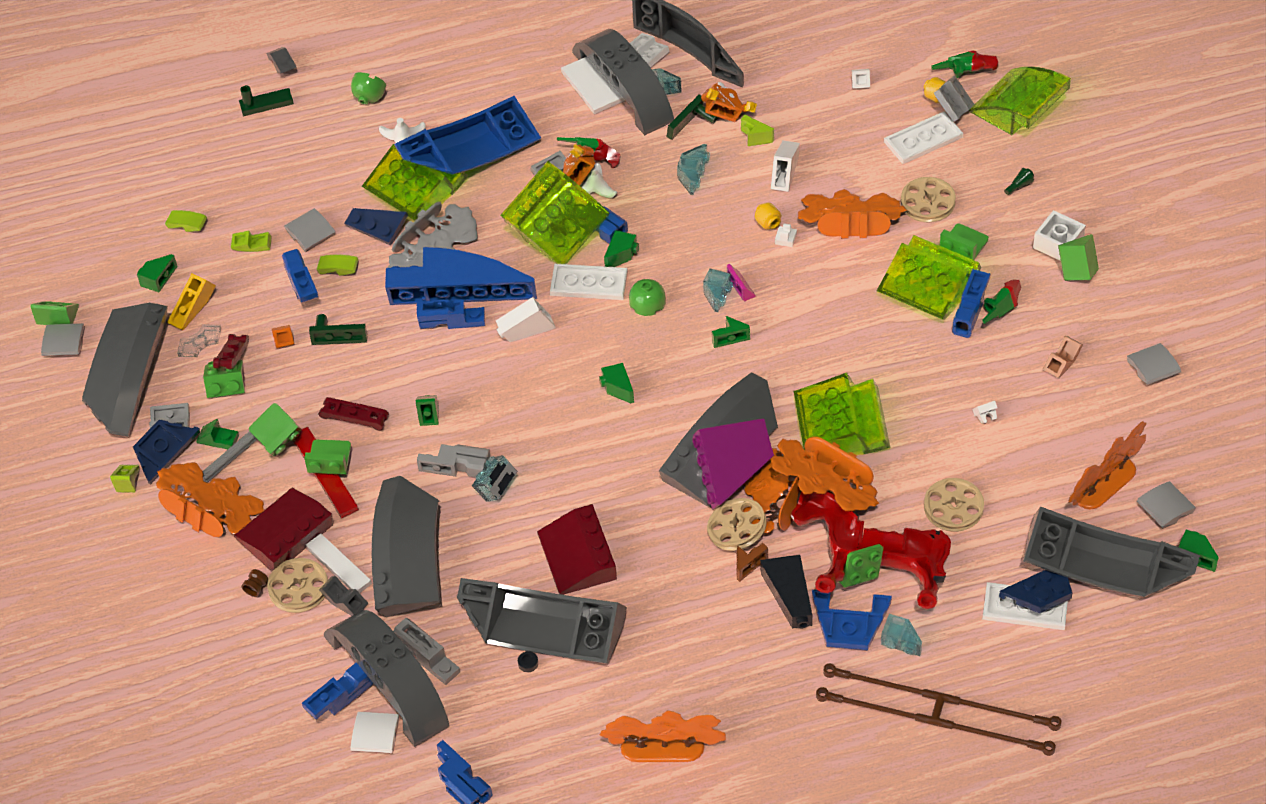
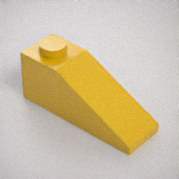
[167,273,216,330]

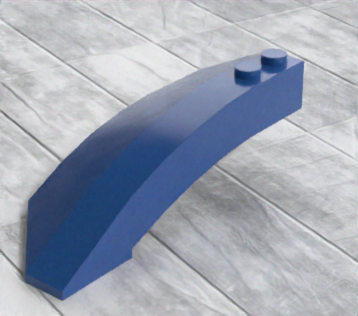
[394,96,541,174]

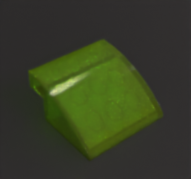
[969,66,1071,135]
[362,144,468,221]
[500,161,610,264]
[876,235,981,320]
[793,373,891,455]

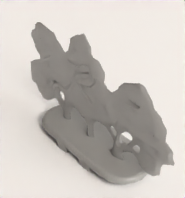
[388,202,477,268]

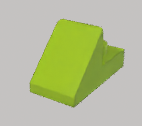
[741,115,774,146]
[110,465,139,493]

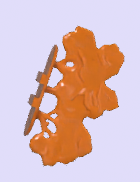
[798,189,907,239]
[771,437,879,511]
[156,462,264,537]

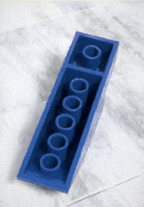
[385,247,537,305]

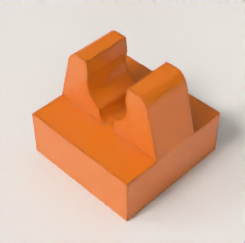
[272,325,294,348]

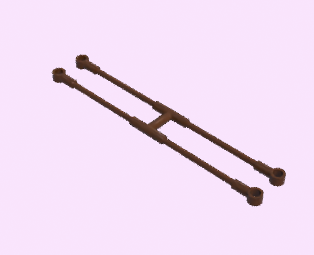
[816,663,1062,756]

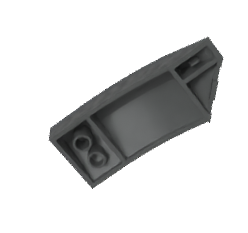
[1023,506,1200,597]

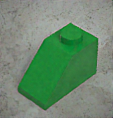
[604,230,639,267]
[137,254,177,293]
[599,363,634,404]
[416,395,439,426]
[1179,529,1219,572]

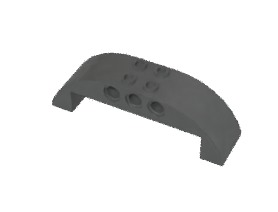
[572,29,674,136]
[324,610,449,747]

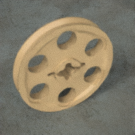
[901,177,956,222]
[924,478,984,532]
[707,498,767,551]
[267,558,328,613]

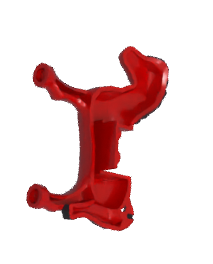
[791,490,951,609]

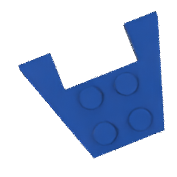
[812,590,892,650]

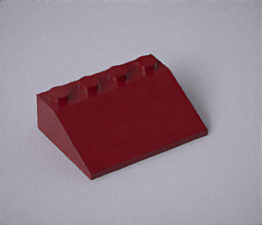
[234,487,333,572]
[537,504,617,595]

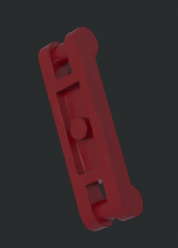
[213,334,249,370]
[318,397,389,431]

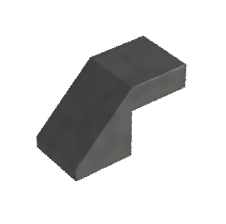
[266,47,297,74]
[319,576,368,616]

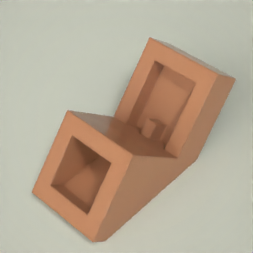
[1043,336,1083,378]

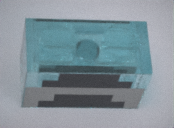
[472,455,518,502]

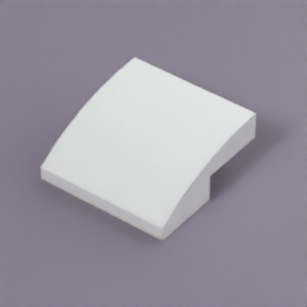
[630,33,670,67]
[350,712,399,753]

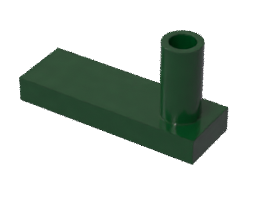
[239,85,294,117]
[666,94,718,140]
[309,314,368,345]

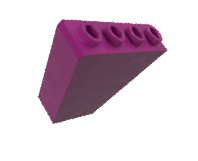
[692,418,774,510]

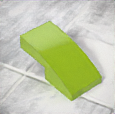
[165,210,207,232]
[231,231,272,252]
[317,255,358,276]

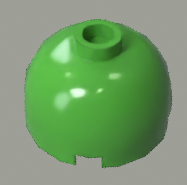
[351,72,386,104]
[629,279,666,316]

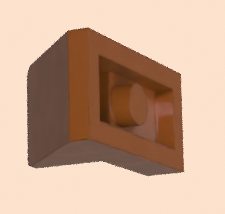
[737,543,768,582]

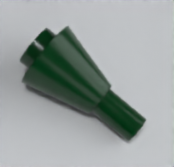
[1004,168,1034,195]

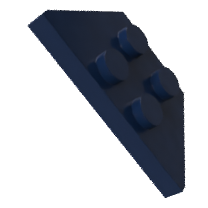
[133,420,200,485]
[999,570,1073,614]

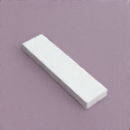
[306,534,372,593]

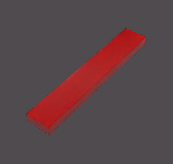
[293,427,359,518]

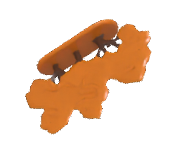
[1068,421,1147,510]
[730,448,809,535]
[599,710,726,762]

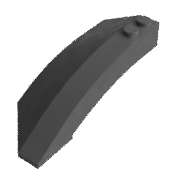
[632,0,744,87]
[82,302,168,437]
[659,372,778,508]
[371,476,441,618]
[457,578,627,664]

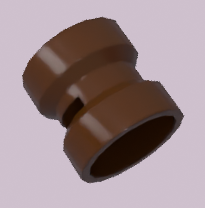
[241,569,268,597]

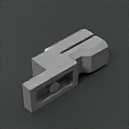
[417,444,491,479]
[393,618,460,685]

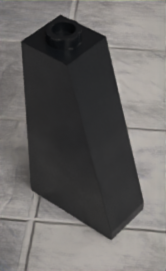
[760,555,813,629]

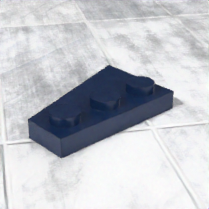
[344,208,408,245]

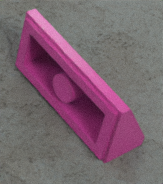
[727,264,756,302]

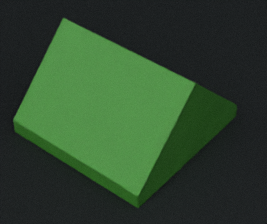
[1058,234,1099,280]
[31,301,79,325]

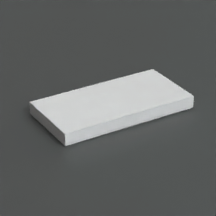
[561,57,625,114]
[884,112,964,164]
[550,264,628,300]
[982,582,1068,630]

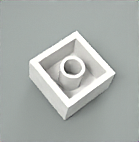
[1033,210,1086,261]

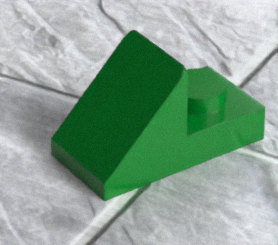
[712,316,750,348]
[196,419,239,450]

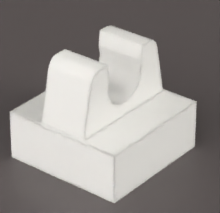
[852,69,870,88]
[775,223,797,248]
[972,401,998,424]

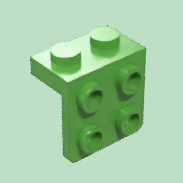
[940,223,989,263]
[203,360,245,398]
[249,403,302,456]
[304,439,351,474]
[840,544,883,588]

